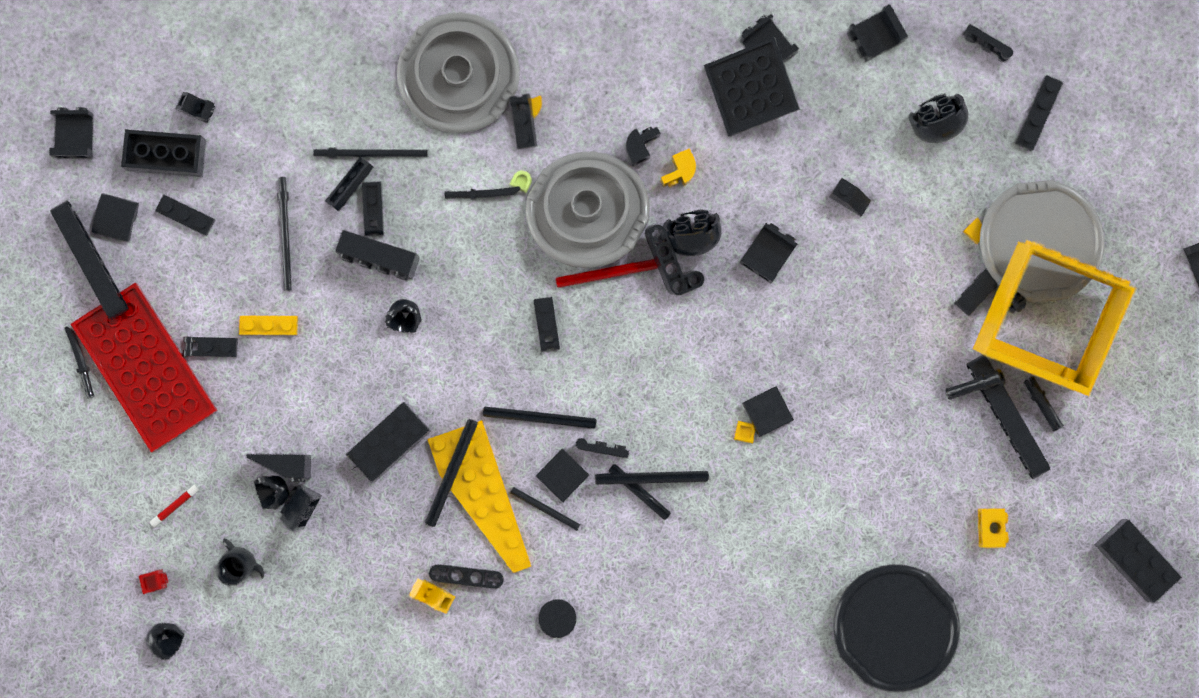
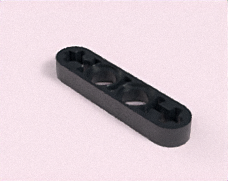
[429,564,504,589]

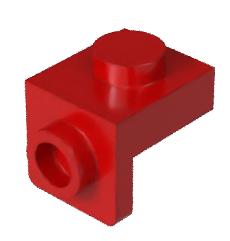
[138,569,168,594]

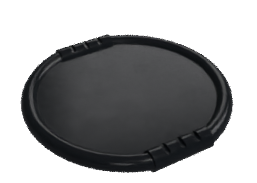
[833,564,960,692]

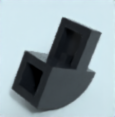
[175,92,215,123]
[626,126,660,166]

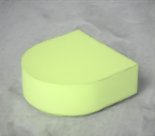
[509,171,532,194]

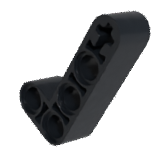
[645,224,705,295]

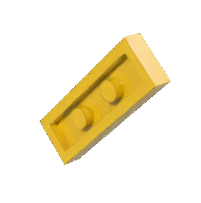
[239,316,298,335]

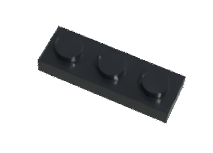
[325,157,374,212]
[155,194,215,236]

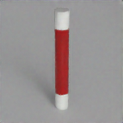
[150,484,199,527]

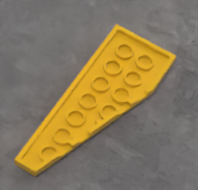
[427,420,532,573]

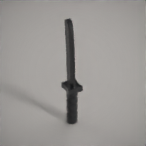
[444,186,521,200]
[64,326,95,398]

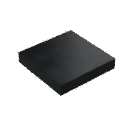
[742,386,794,437]
[536,449,589,502]

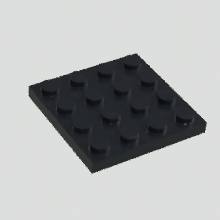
[703,37,801,137]

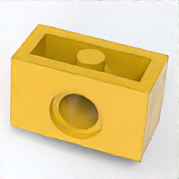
[978,508,1009,548]

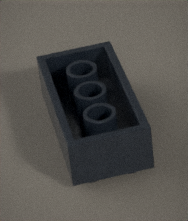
[121,129,206,177]
[335,229,420,281]
[346,402,431,483]
[1094,519,1182,604]

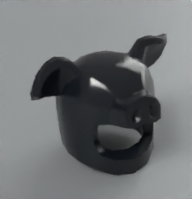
[216,538,264,586]

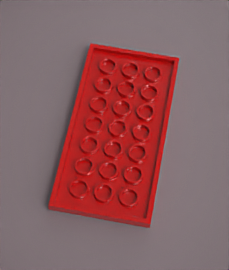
[71,282,218,453]

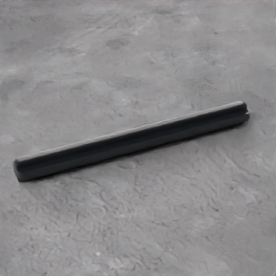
[483,406,597,429]
[425,419,478,527]
[595,471,709,485]

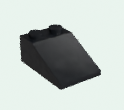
[246,454,311,482]
[280,484,322,532]

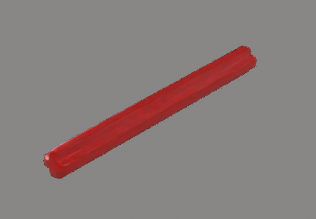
[555,259,668,288]

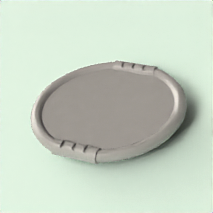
[397,13,520,133]
[526,152,650,268]
[980,180,1105,303]

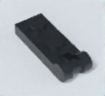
[962,23,1013,62]
[510,93,537,149]
[362,181,384,236]
[533,297,560,352]
[183,336,238,357]
[576,438,629,459]

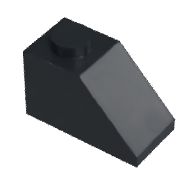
[829,178,871,217]

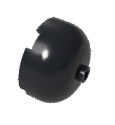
[909,93,969,143]
[663,209,722,256]

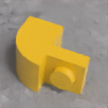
[661,148,696,188]
[408,578,456,614]

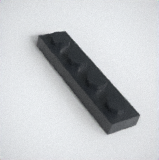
[1015,75,1063,151]

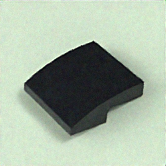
[91,193,139,242]

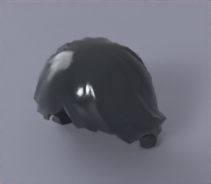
[385,299,422,333]
[254,475,289,510]
[146,623,184,660]

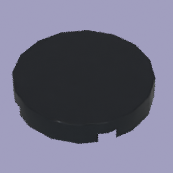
[538,599,576,638]

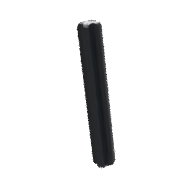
[608,464,671,520]

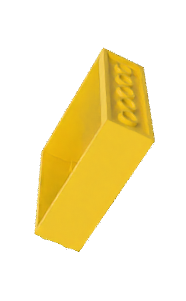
[972,240,1136,396]

